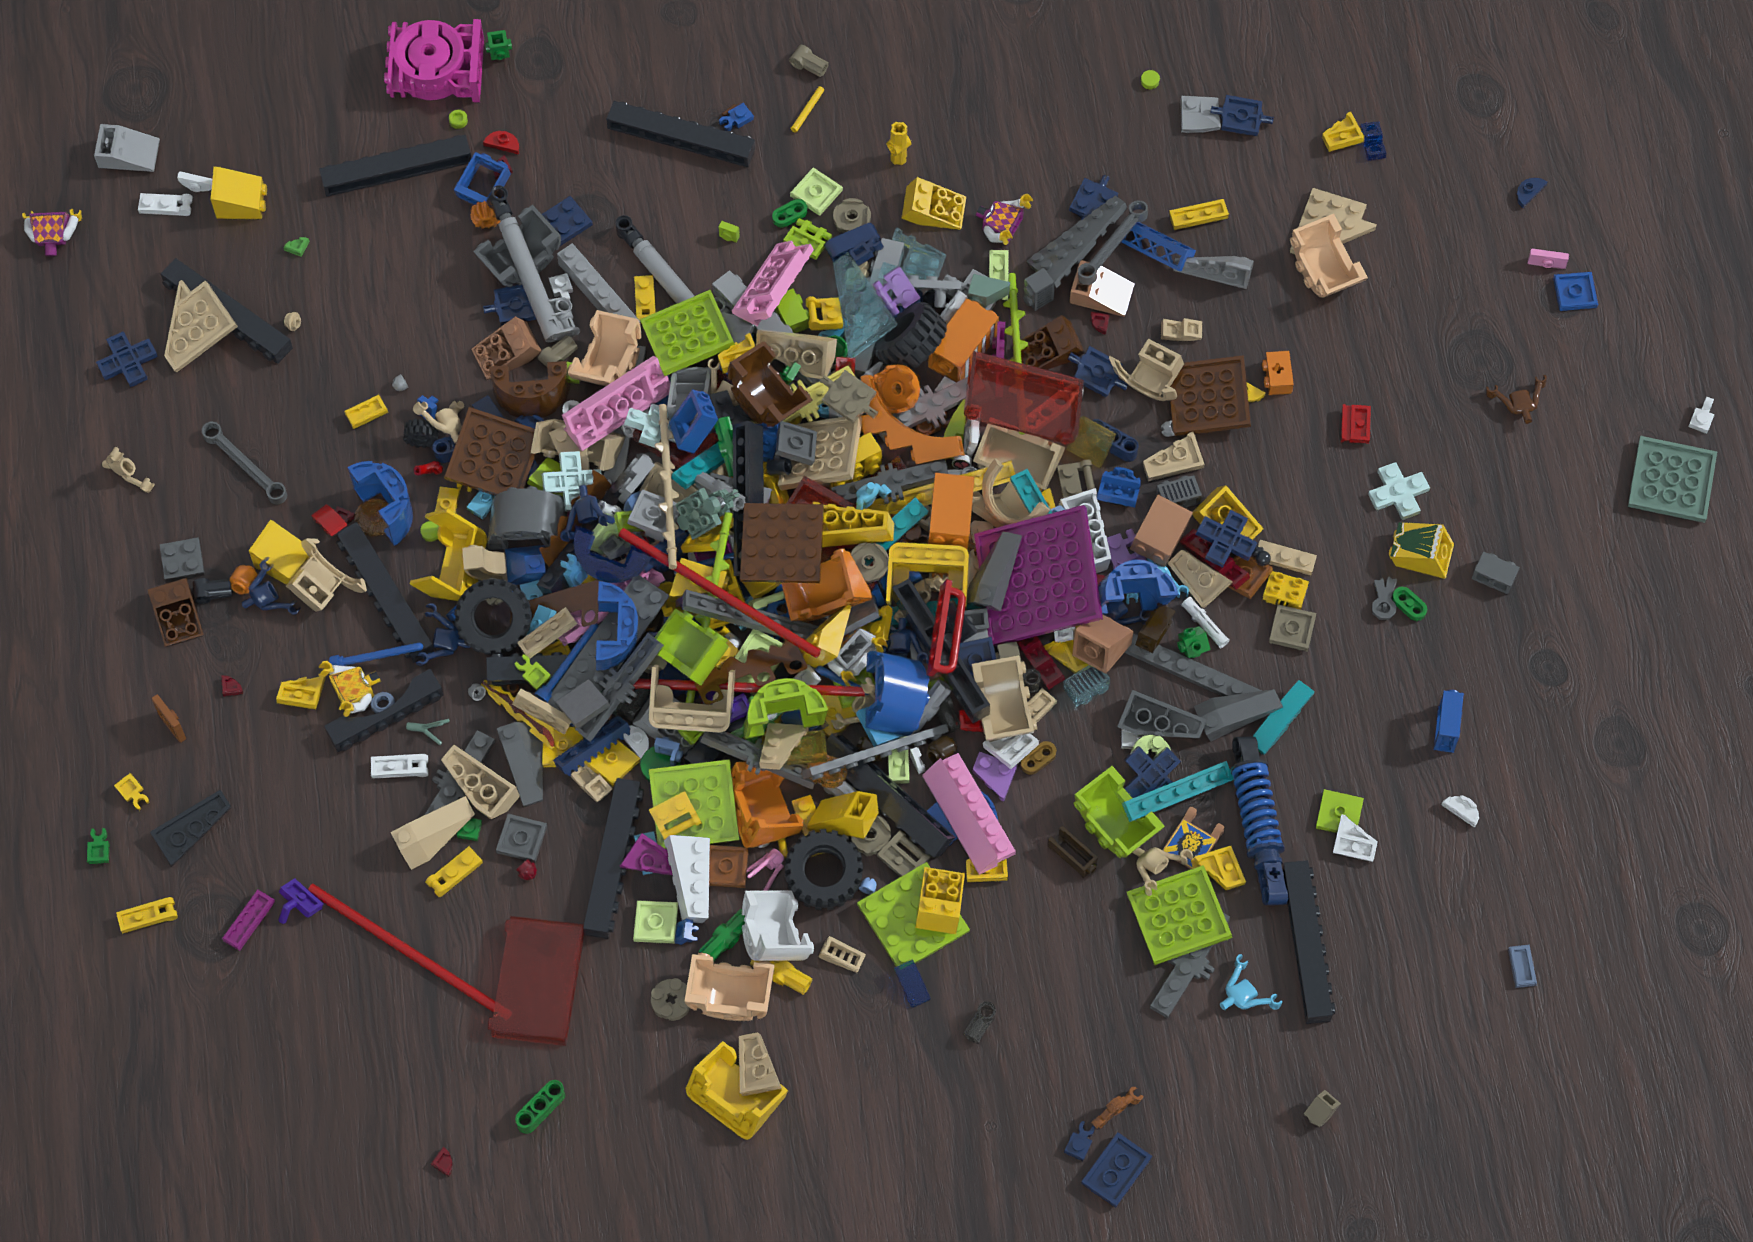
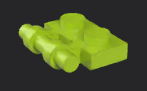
[783,218,832,260]

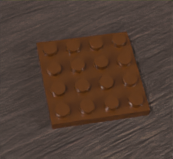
[1170,355,1251,436]
[444,407,536,496]
[740,503,824,583]

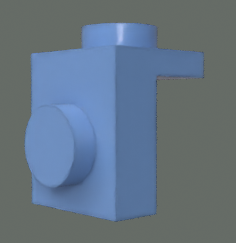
[654,737,683,767]

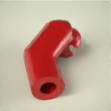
[414,461,443,475]

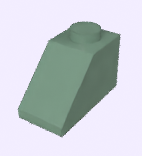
[968,274,1010,307]

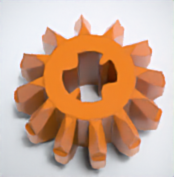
[470,200,500,229]

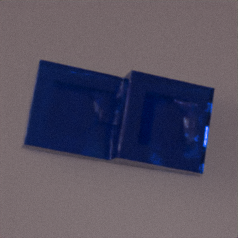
[1360,121,1387,160]
[894,959,931,1008]

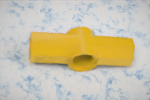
[886,122,911,165]
[750,960,812,995]

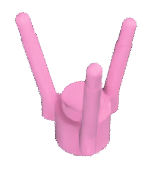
[747,848,785,891]

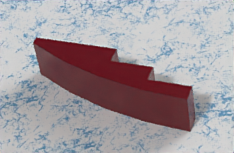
[1179,529,1250,590]
[1015,636,1065,689]

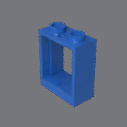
[454,152,511,205]
[669,389,718,453]
[1434,690,1464,753]

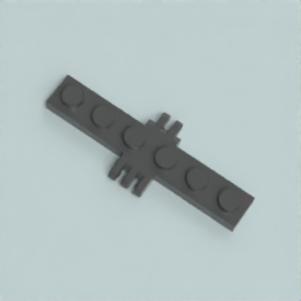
[831,459,948,507]
[575,633,664,742]
[425,730,495,815]
[701,731,817,789]
[1150,913,1230,1018]

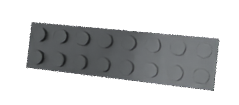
[548,573,669,712]

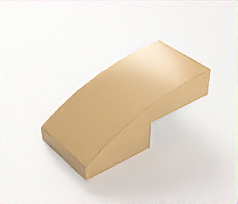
[1161,318,1202,341]
[571,764,613,802]

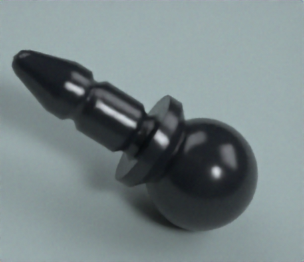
[1246,536,1271,566]

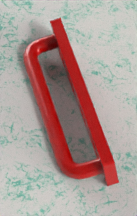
[927,579,966,677]

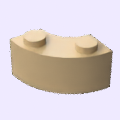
[462,545,508,582]

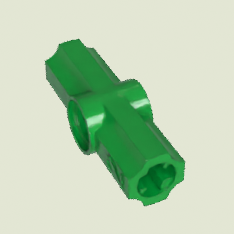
[714,416,733,477]
[698,909,745,961]

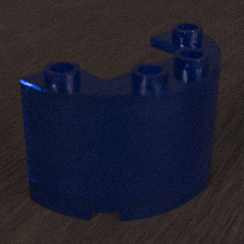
[573,525,652,583]

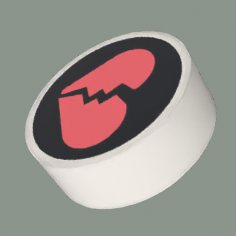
[952,454,972,470]

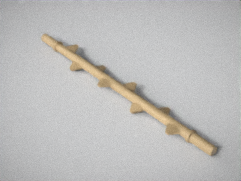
[655,404,679,569]

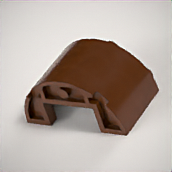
[728,341,813,427]
[489,361,570,418]

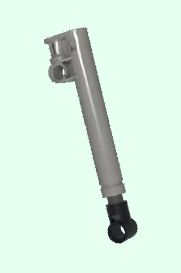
[486,185,580,343]
[615,215,732,314]

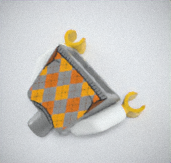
[827,629,888,686]

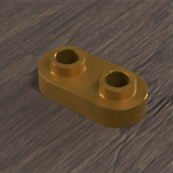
[1021,741,1057,775]

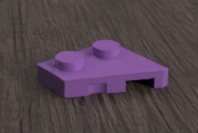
[973,752,1017,801]

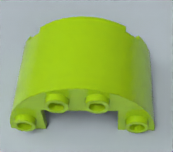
[655,608,729,685]
[744,679,828,739]
[1073,766,1165,858]

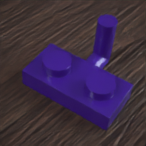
[278,878,323,924]

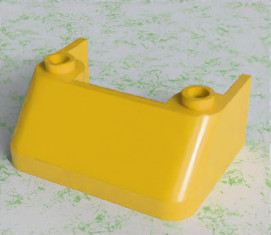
[410,508,487,601]
[886,543,969,610]

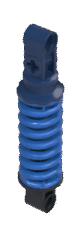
[1230,736,1288,905]

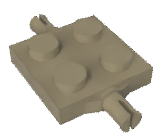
[820,370,878,423]

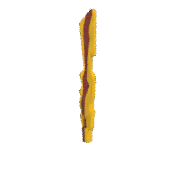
[481,680,555,749]

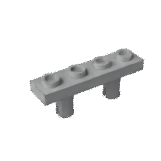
[883,275,961,308]

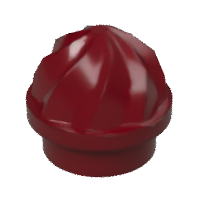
[516,859,537,880]

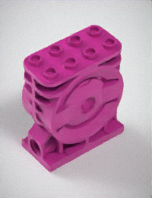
[384,19,484,102]

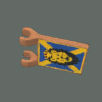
[1163,807,1224,870]

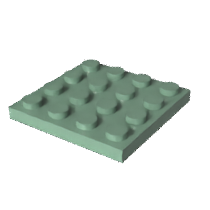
[1628,436,1717,523]

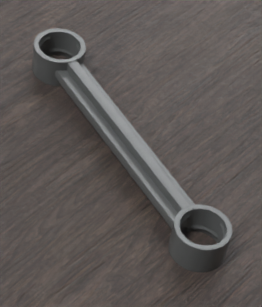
[1078,200,1148,285]
[202,421,287,505]

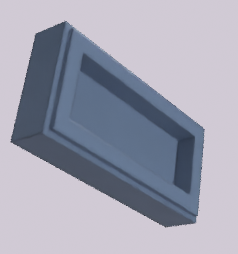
[1508,945,1537,988]

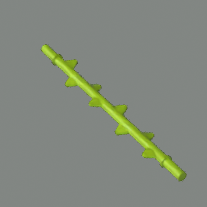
[1003,273,1032,435]
[685,512,732,703]

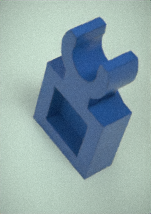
[719,103,754,131]

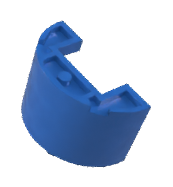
[348,461,413,546]
[1098,560,1179,615]
[596,581,638,671]
[865,651,929,736]

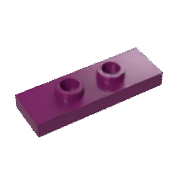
[222,889,275,951]

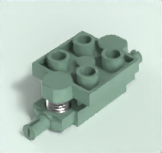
[675,488,739,539]

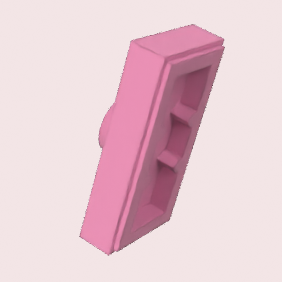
[1528,249,1569,269]

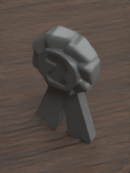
[1372,577,1397,620]

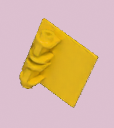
[1263,571,1309,610]

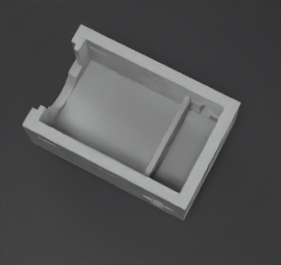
[667,367,711,424]

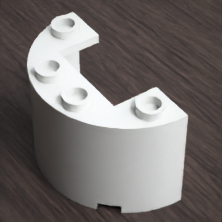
[742,890,814,961]

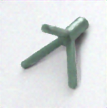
[406,719,450,745]

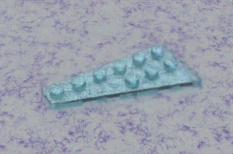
[833,252,898,358]

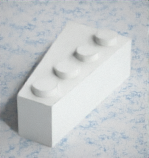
[1059,488,1111,573]
[664,835,710,923]

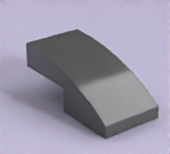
[599,532,645,560]

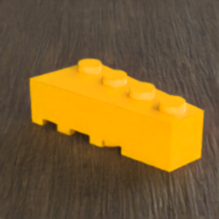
[813,502,894,547]

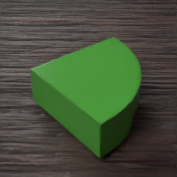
[284,237,310,257]

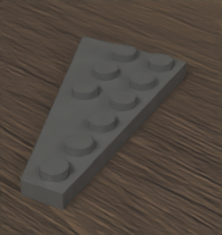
[1026,196,1127,288]

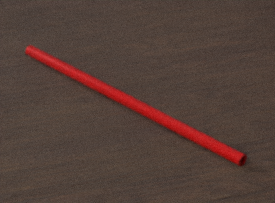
[618,528,822,658]
[633,679,865,697]
[308,884,513,1021]

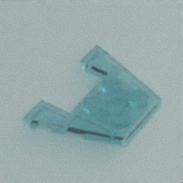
[878,228,946,280]

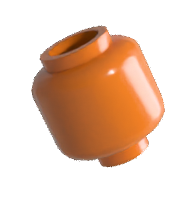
[229,565,258,594]

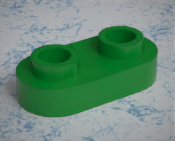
[772,199,807,228]
[1392,587,1427,621]

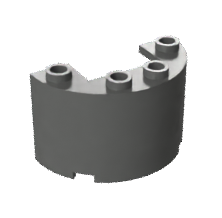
[473,204,561,287]
[487,486,567,550]

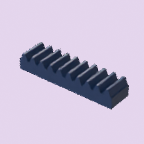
[553,715,631,776]

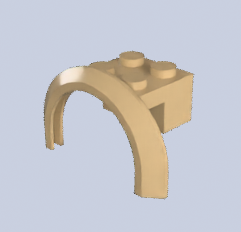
[1109,339,1184,401]
[982,458,1050,526]
[286,538,367,612]

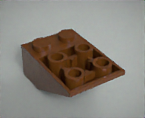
[1021,315,1085,376]
[148,578,204,646]

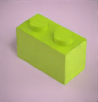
[775,289,810,333]

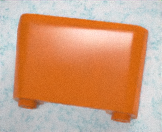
[782,549,872,621]
[731,762,804,848]

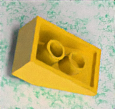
[1192,485,1263,540]
[799,605,851,668]

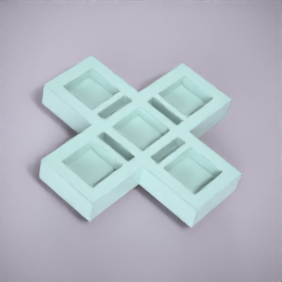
[624,404,676,448]
[542,451,601,511]
[1368,462,1430,520]

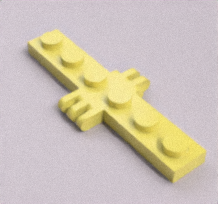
[755,366,856,424]

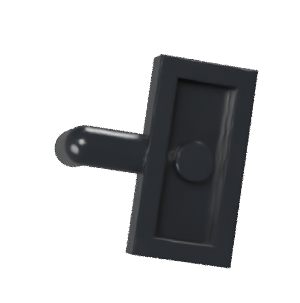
[945,600,977,643]

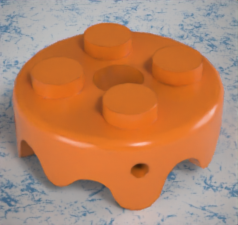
[873,364,920,413]

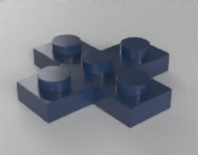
[96,331,158,387]
[1195,510,1258,568]
[1124,746,1181,798]

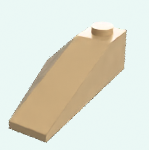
[756,330,837,379]
[441,745,520,819]
[391,796,475,870]

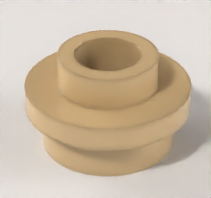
[284,312,301,331]

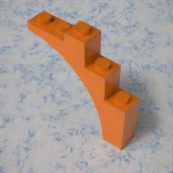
[860,375,965,465]

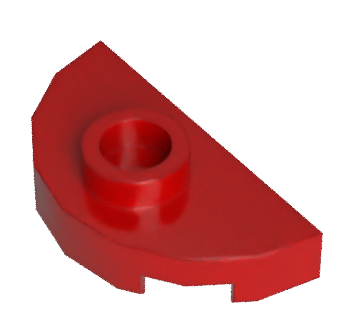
[483,131,520,154]

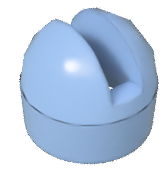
[859,877,877,895]

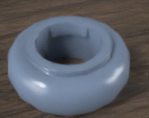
[371,692,395,713]

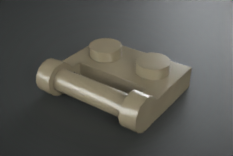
[1057,460,1098,499]
[877,830,931,877]

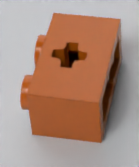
[1262,351,1294,395]

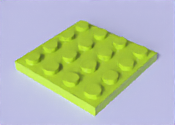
[640,290,735,376]
[649,760,739,849]
[857,862,970,973]
[1127,865,1232,965]

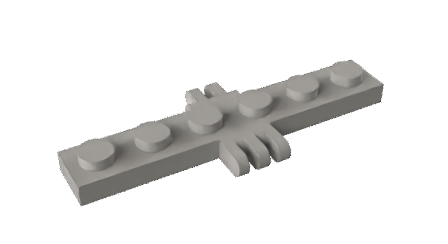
[879,373,985,441]

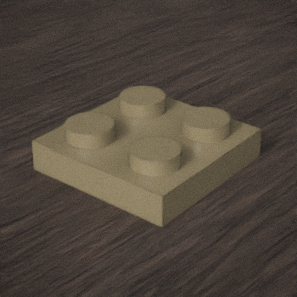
[1269,605,1316,652]

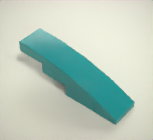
[1254,680,1315,755]

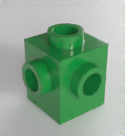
[485,30,512,60]
[1177,626,1211,658]

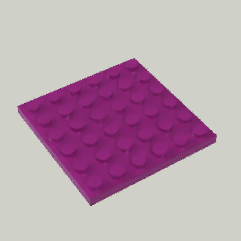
[974,505,1103,647]

